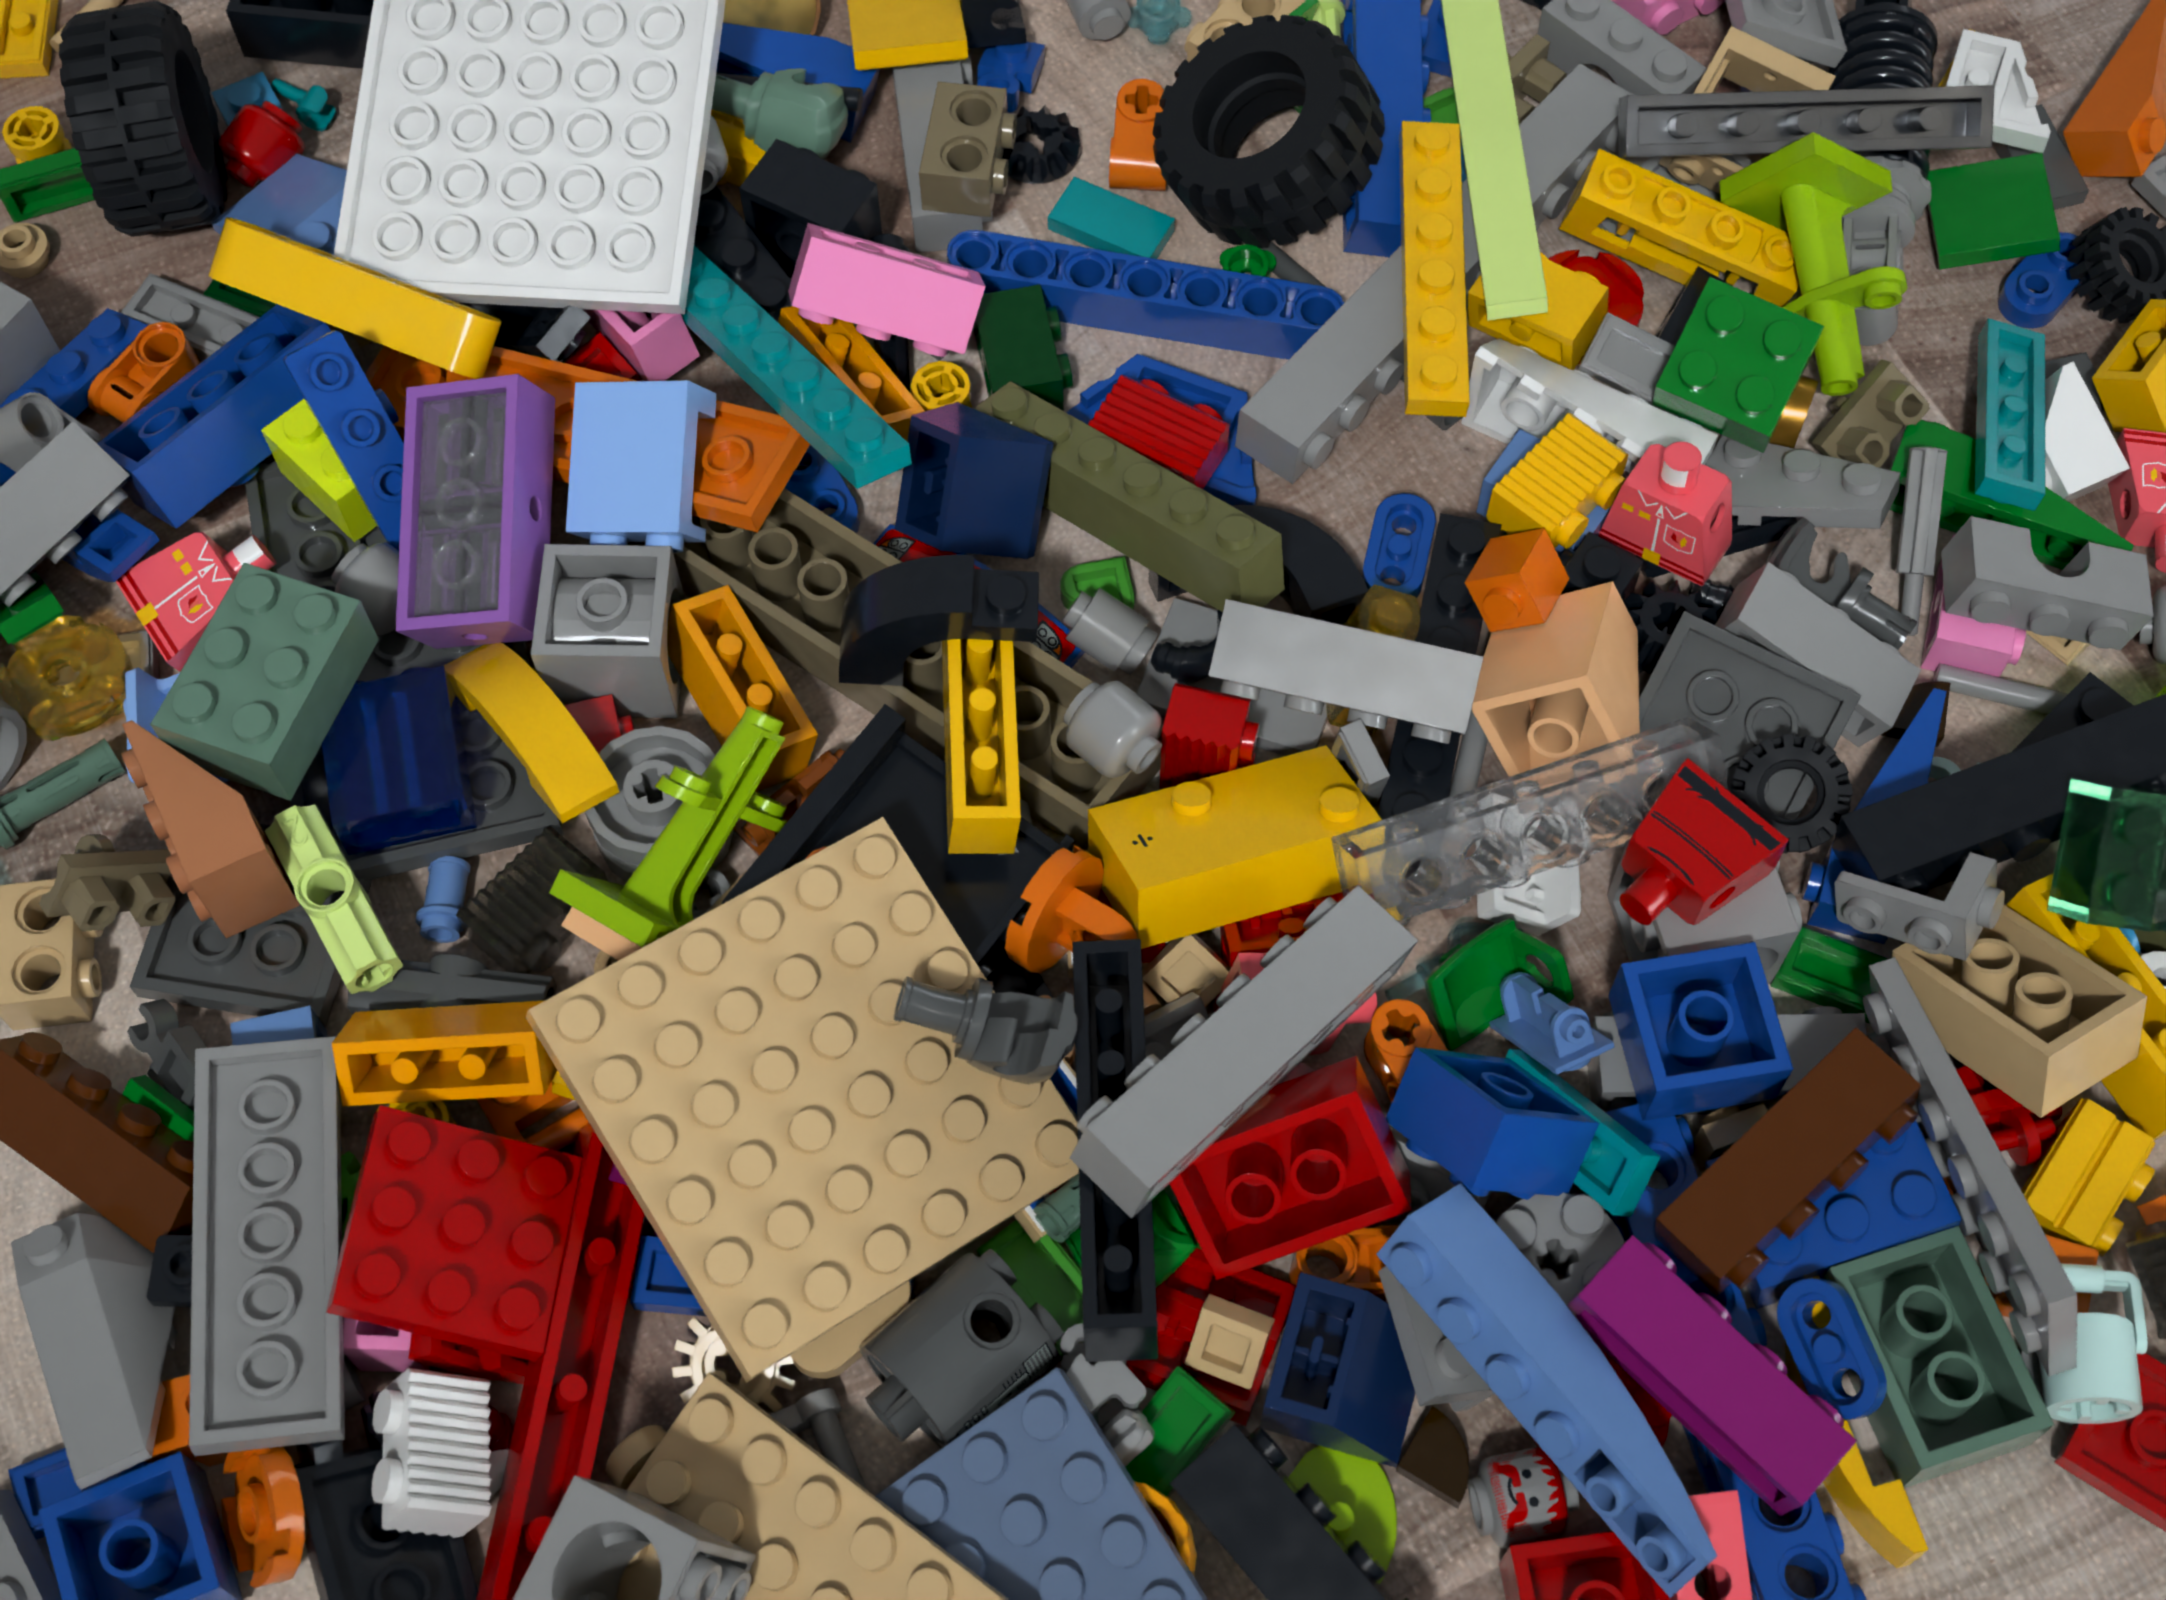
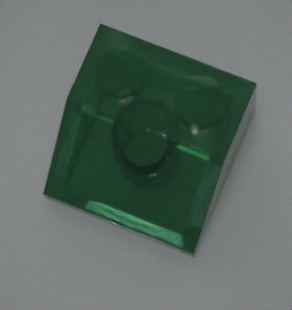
[2047,778,2166,932]

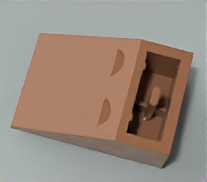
[121,720,300,939]

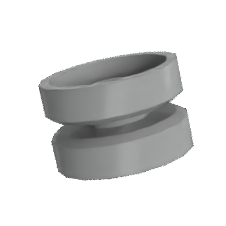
[585,726,735,882]

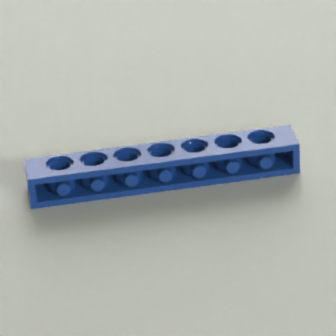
[1605,1104,1867,1600]

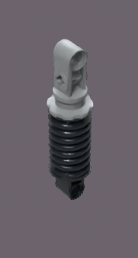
[1829,0,1938,346]

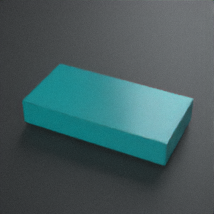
[1047,177,1175,259]

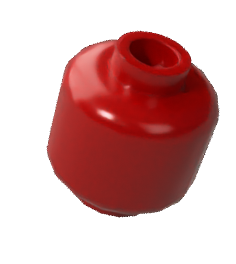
[218,101,305,189]

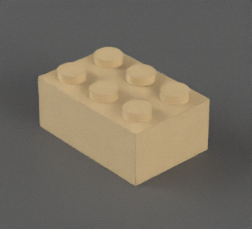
[1891,904,2147,1118]

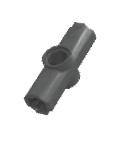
[347,954,557,1015]

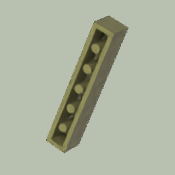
[973,381,1285,612]

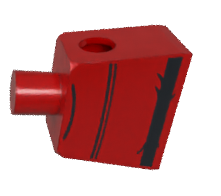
[1619,758,1789,925]

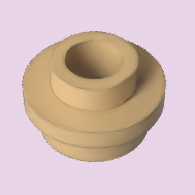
[0,223,50,278]

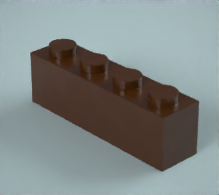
[1655,1027,1921,1296]
[0,1032,194,1254]

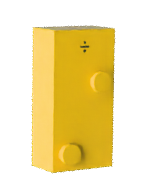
[1088,745,1383,949]

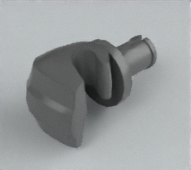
[1765,518,1917,650]
[893,976,1078,1085]

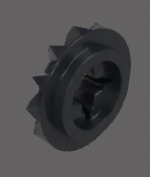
[1002,105,1080,184]

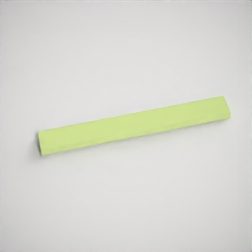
[1440,0,1548,321]

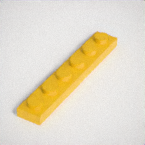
[1399,121,1470,417]

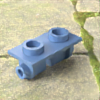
[1489,972,1615,1075]

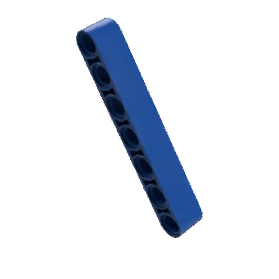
[947,230,1344,360]

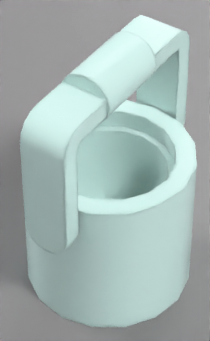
[2039,1263,2148,1424]

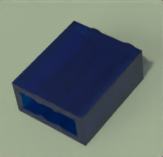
[322,666,477,855]

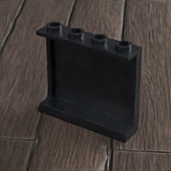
[721,704,1074,981]

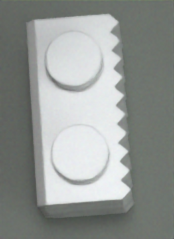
[372,1368,492,1538]

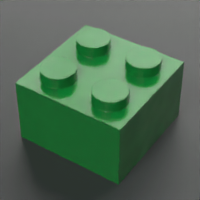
[1652,277,1824,453]

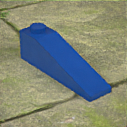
[716,23,880,143]
[1801,688,1947,944]

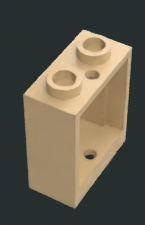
[1659,26,1836,194]

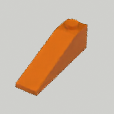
[2063,0,2166,177]

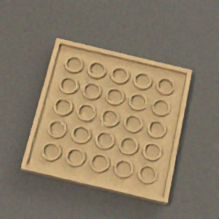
[526,817,1079,1382]

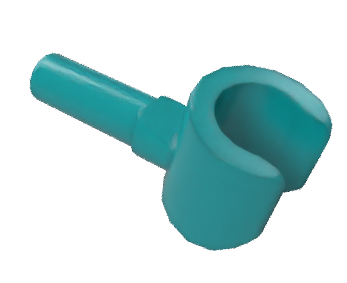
[271,78,336,131]

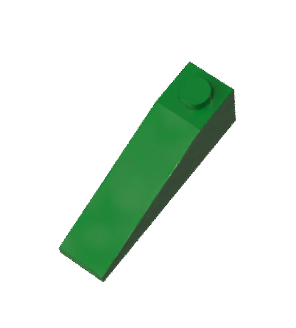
[1888,420,2134,570]

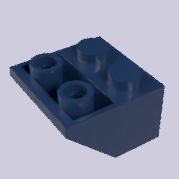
[895,402,1054,559]
[1260,1272,1415,1468]

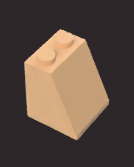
[1471,581,1640,799]

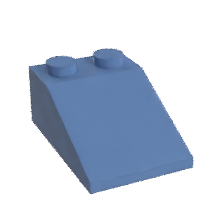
[212,154,347,255]

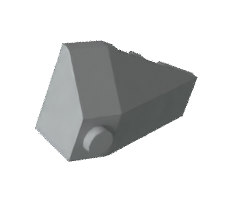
[11,1212,178,1490]

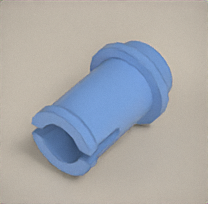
[416,856,471,943]

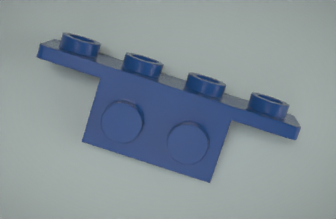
[283,330,404,551]

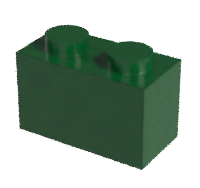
[973,284,1073,411]

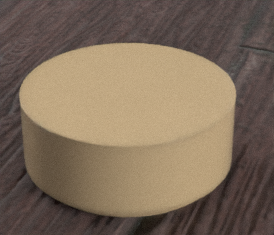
[606,1425,667,1490]

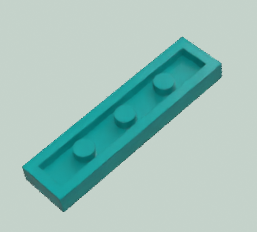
[1975,318,2045,511]

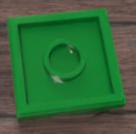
[1927,153,2060,270]

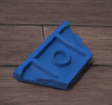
[1066,354,1257,506]

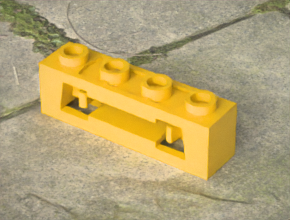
[1559,148,1799,307]

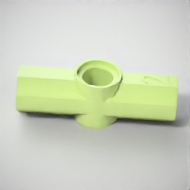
[265,804,403,994]

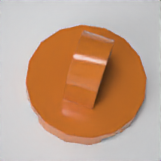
[1005,845,1138,973]
[221,1446,305,1588]

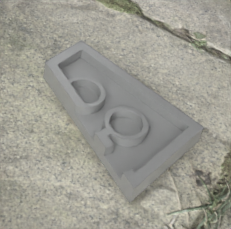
[1705,435,1901,529]

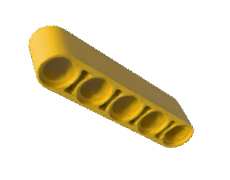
[208,217,502,379]

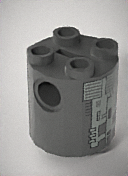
[859,1249,1064,1449]

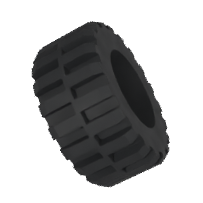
[59,1,227,237]
[1153,15,1385,248]

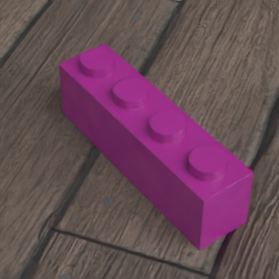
[1566,1235,1857,1516]

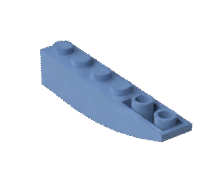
[1376,1183,1717,1598]

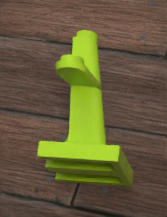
[1719,132,1907,396]
[549,706,787,948]

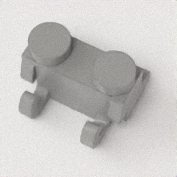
[1060,1323,1146,1429]

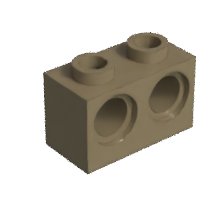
[919,81,1017,217]

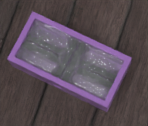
[396,374,555,649]

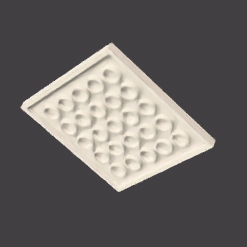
[334,0,726,314]

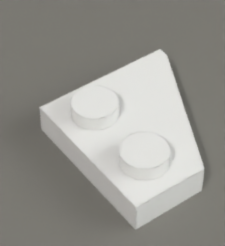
[1946,29,2051,153]

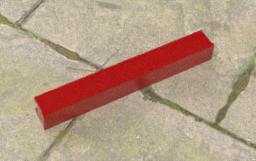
[477,1123,644,1600]

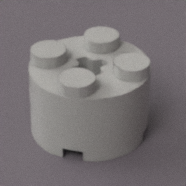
[1496,1193,1624,1304]

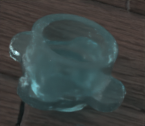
[1127,0,1191,45]

